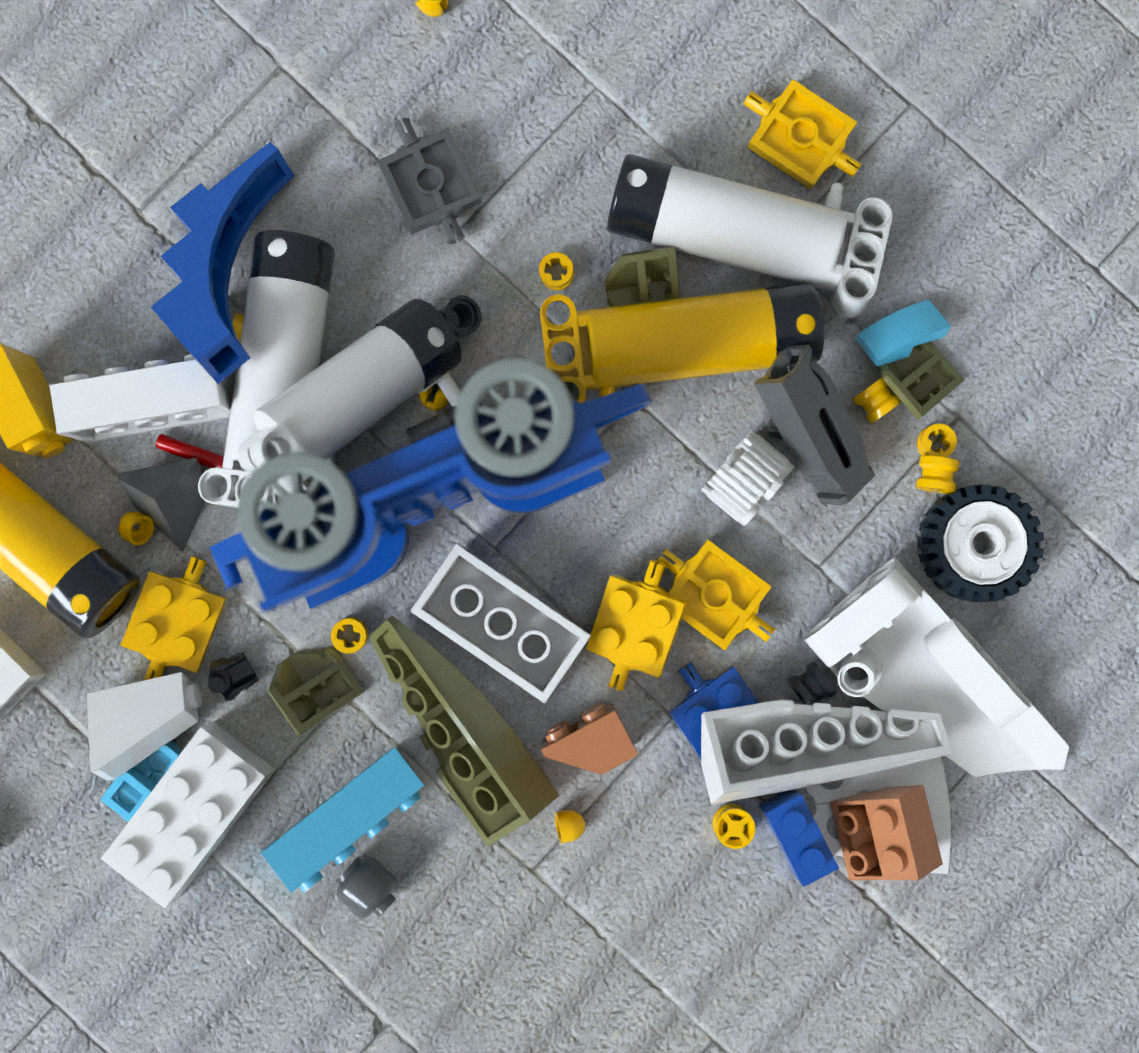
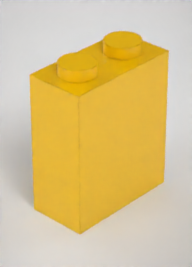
[0,343,76,459]

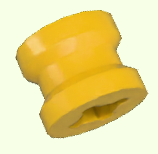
[851,377,902,424]
[915,455,960,494]
[712,803,756,849]

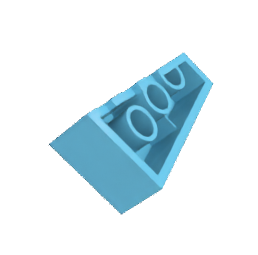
[261,747,424,893]

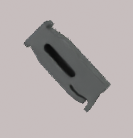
[754,345,875,506]

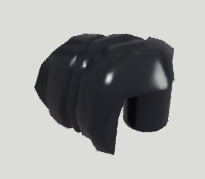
[208,652,259,701]

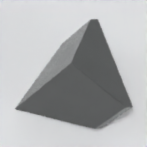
[118,458,205,552]

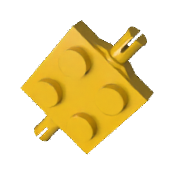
[743,79,862,190]
[657,539,775,651]
[120,556,227,681]
[586,559,687,691]

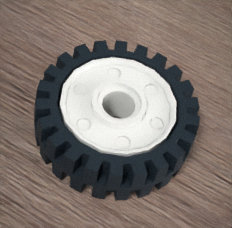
[917,484,1044,602]

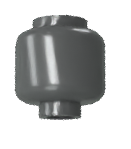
[336,857,396,919]

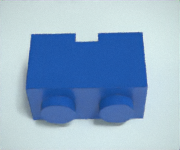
[758,789,840,887]

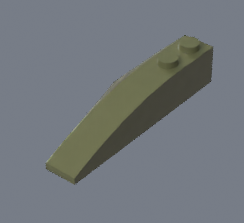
[369,616,560,846]

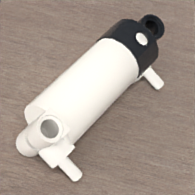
[238,295,481,497]

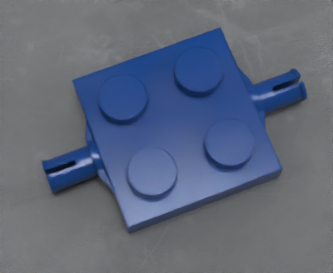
[667,661,759,760]

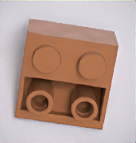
[541,701,638,775]
[830,785,943,880]

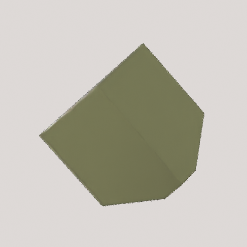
[605,246,680,307]
[880,341,965,420]
[267,648,365,736]

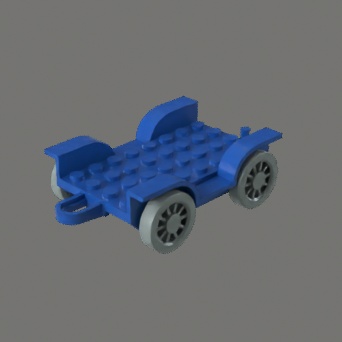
[210,358,653,612]

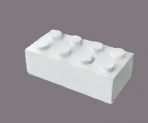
[49,354,235,443]
[410,544,591,703]
[101,722,276,908]

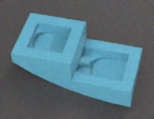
[856,299,951,366]
[100,741,183,822]

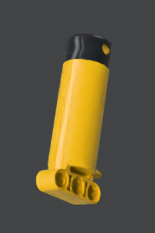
[540,283,824,403]
[0,462,140,639]

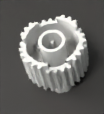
[701,430,794,526]

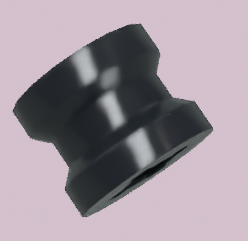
[787,661,837,705]

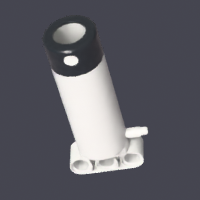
[607,154,892,318]
[198,230,335,511]

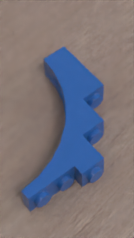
[151,142,295,384]

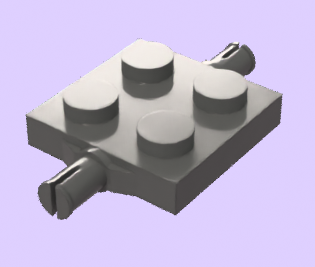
[377,118,482,244]

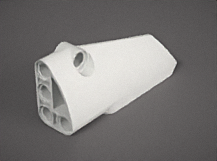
[804,558,1069,777]

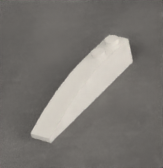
[701,700,953,805]

